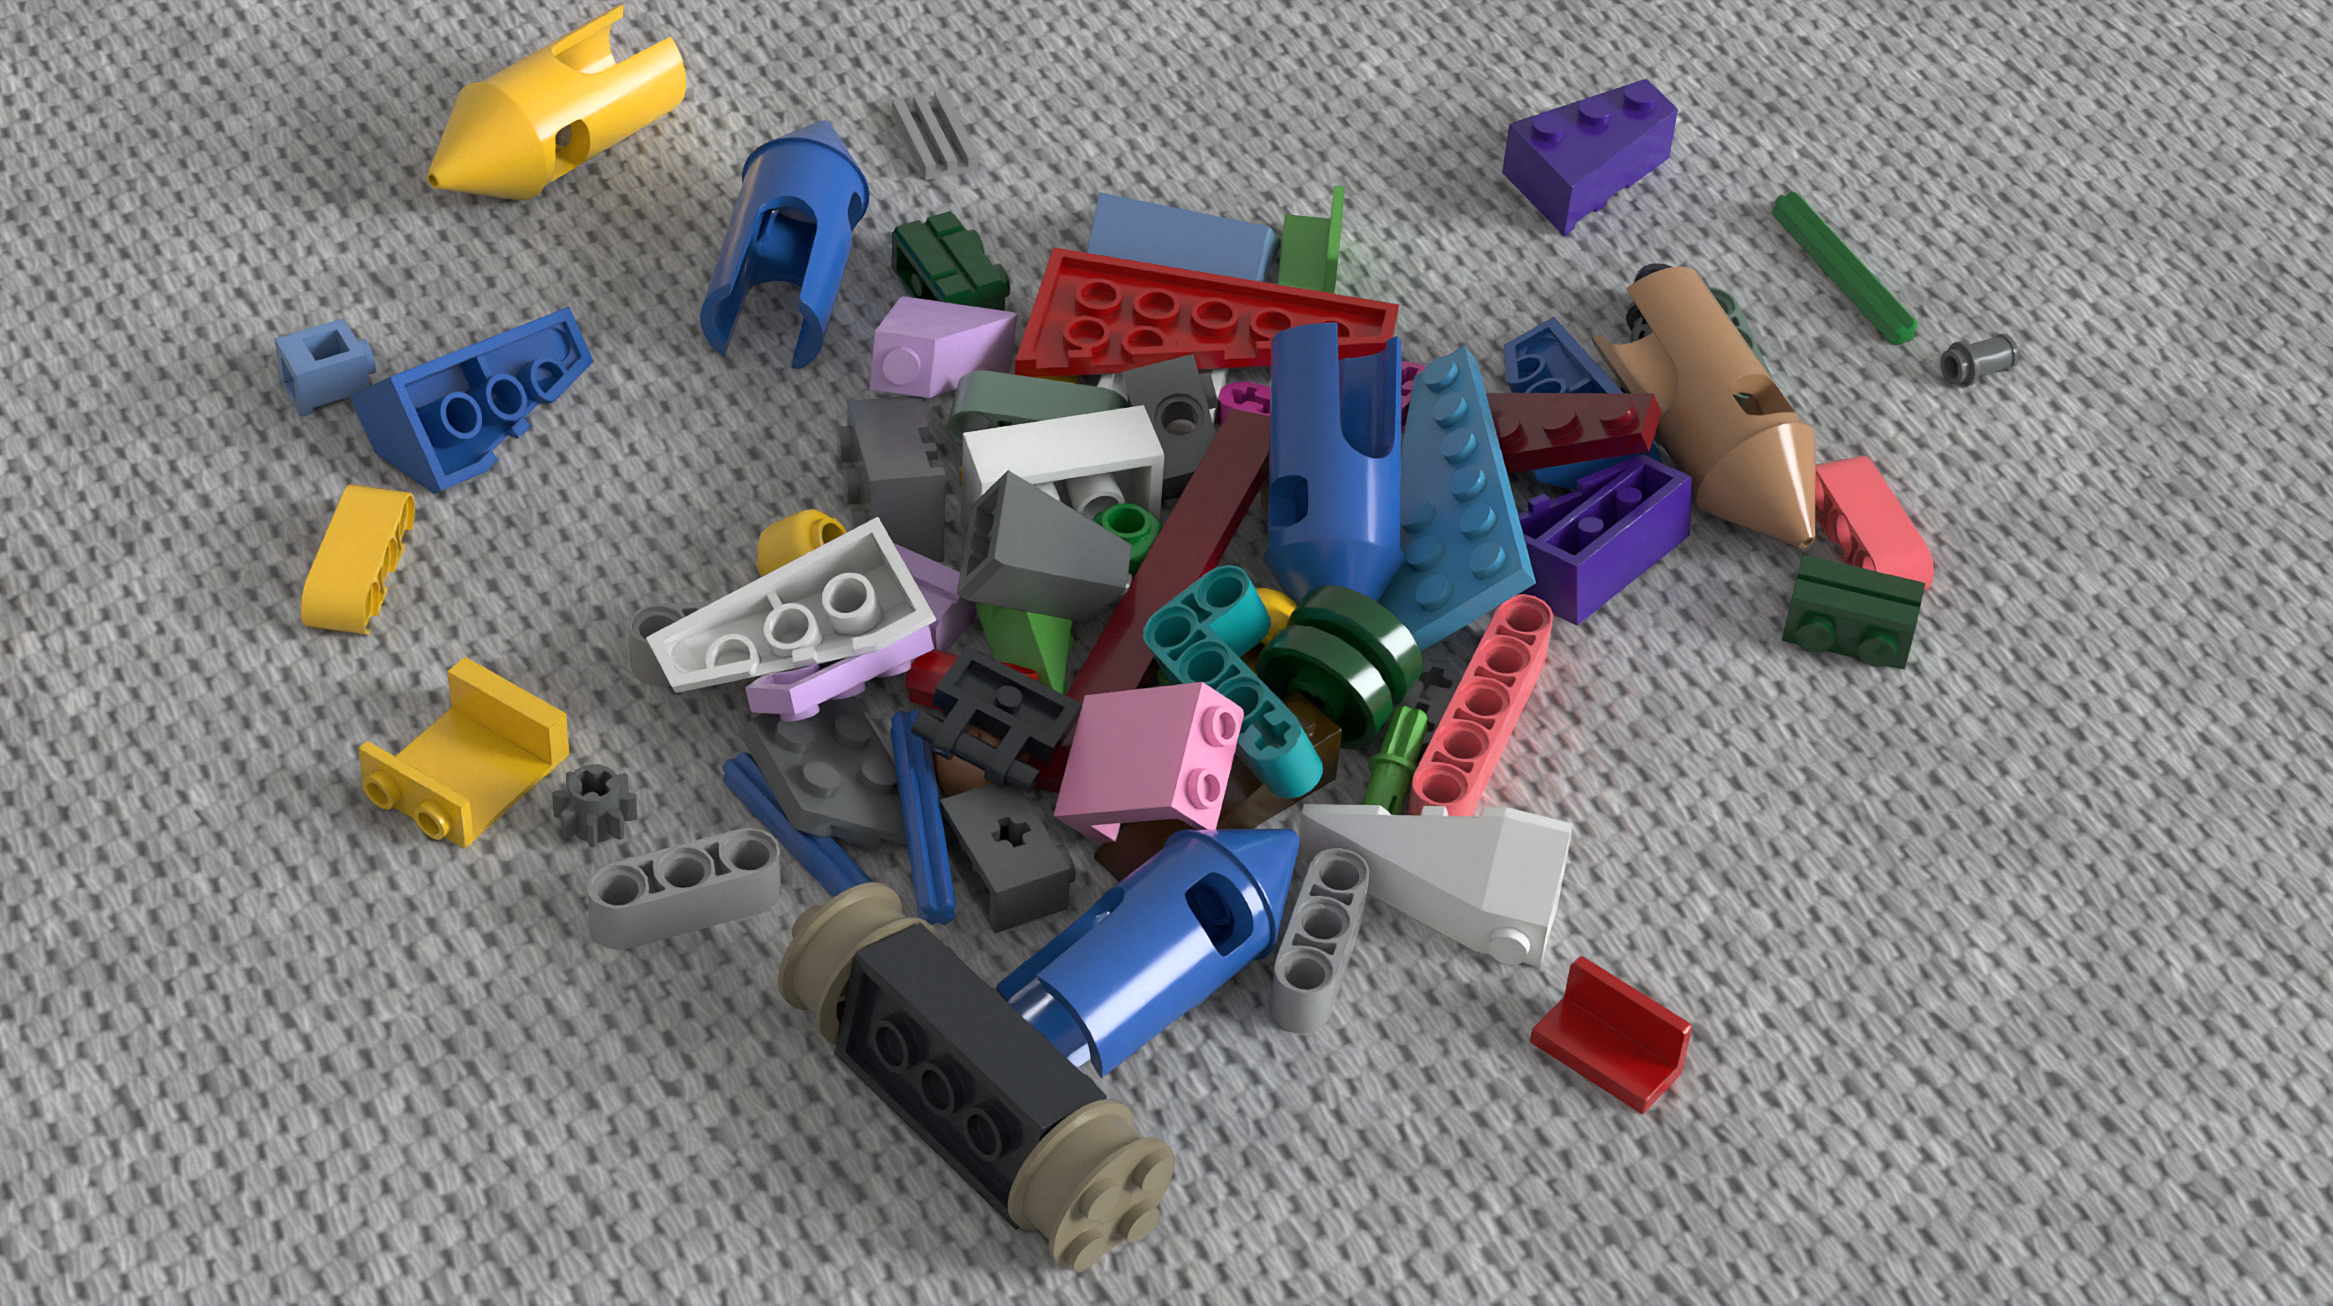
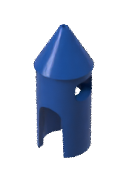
[700,120,870,369]
[1263,323,1405,605]
[996,828,1300,1079]

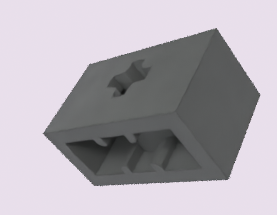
[940,783,1076,934]

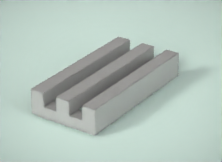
[892,90,979,180]

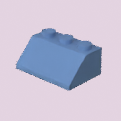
[1087,192,1281,282]

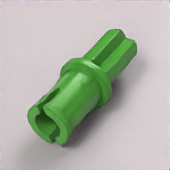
[1361,706,1428,815]

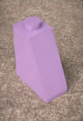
[870,296,1017,398]

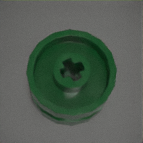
[1255,585,1424,750]

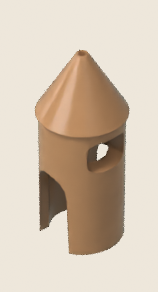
[1592,267,1816,549]

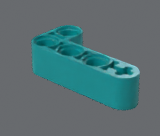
[1143,565,1323,799]

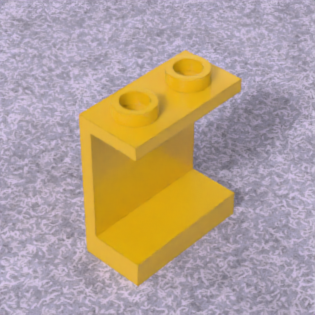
[358,657,569,849]

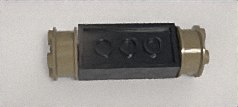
[778,882,1175,1272]

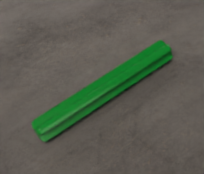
[1772,191,1918,345]

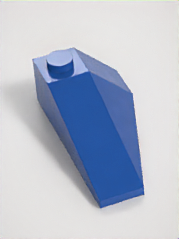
[350,307,594,494]

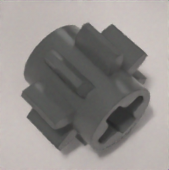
[552,764,638,847]

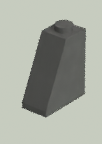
[956,470,1132,623]

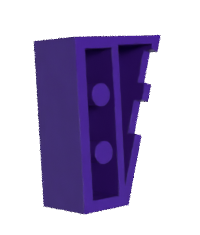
[1502,78,1678,236]
[1517,454,1691,626]

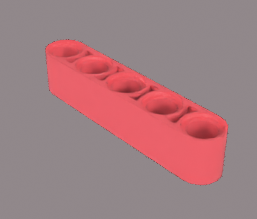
[1407,594,1553,816]

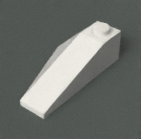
[646,517,936,693]
[1297,804,1573,967]

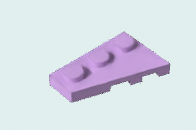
[745,625,934,722]

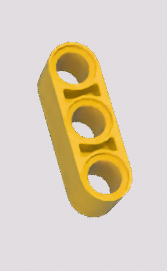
[301,484,415,636]

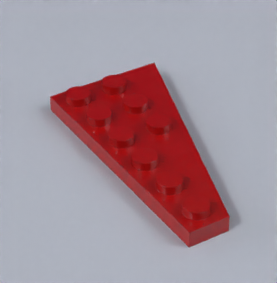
[1015,247,1400,377]

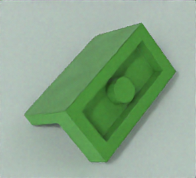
[1277,185,1345,294]

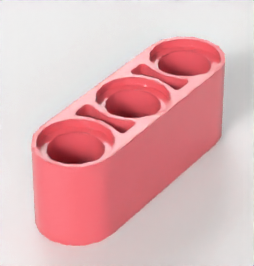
[1815,455,1934,591]

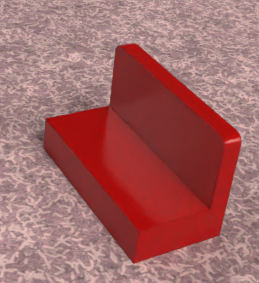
[1530,956,1692,1115]

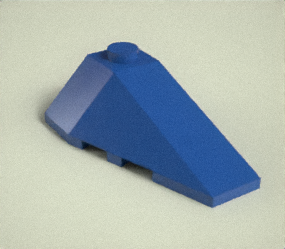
[1504,317,1664,490]

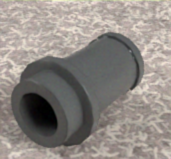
[1940,333,2019,387]

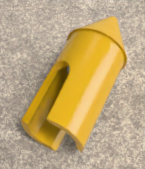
[427,4,686,201]

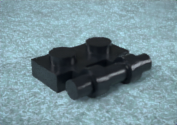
[911,645,1082,794]

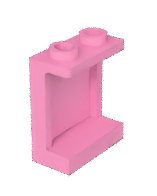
[1053,682,1244,843]

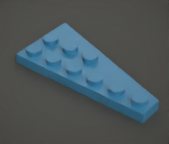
[1378,345,1536,652]

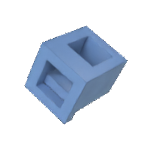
[275,318,376,417]

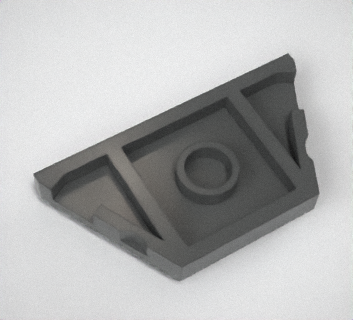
[743,696,907,850]

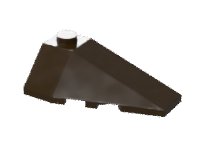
[1094,692,1342,882]

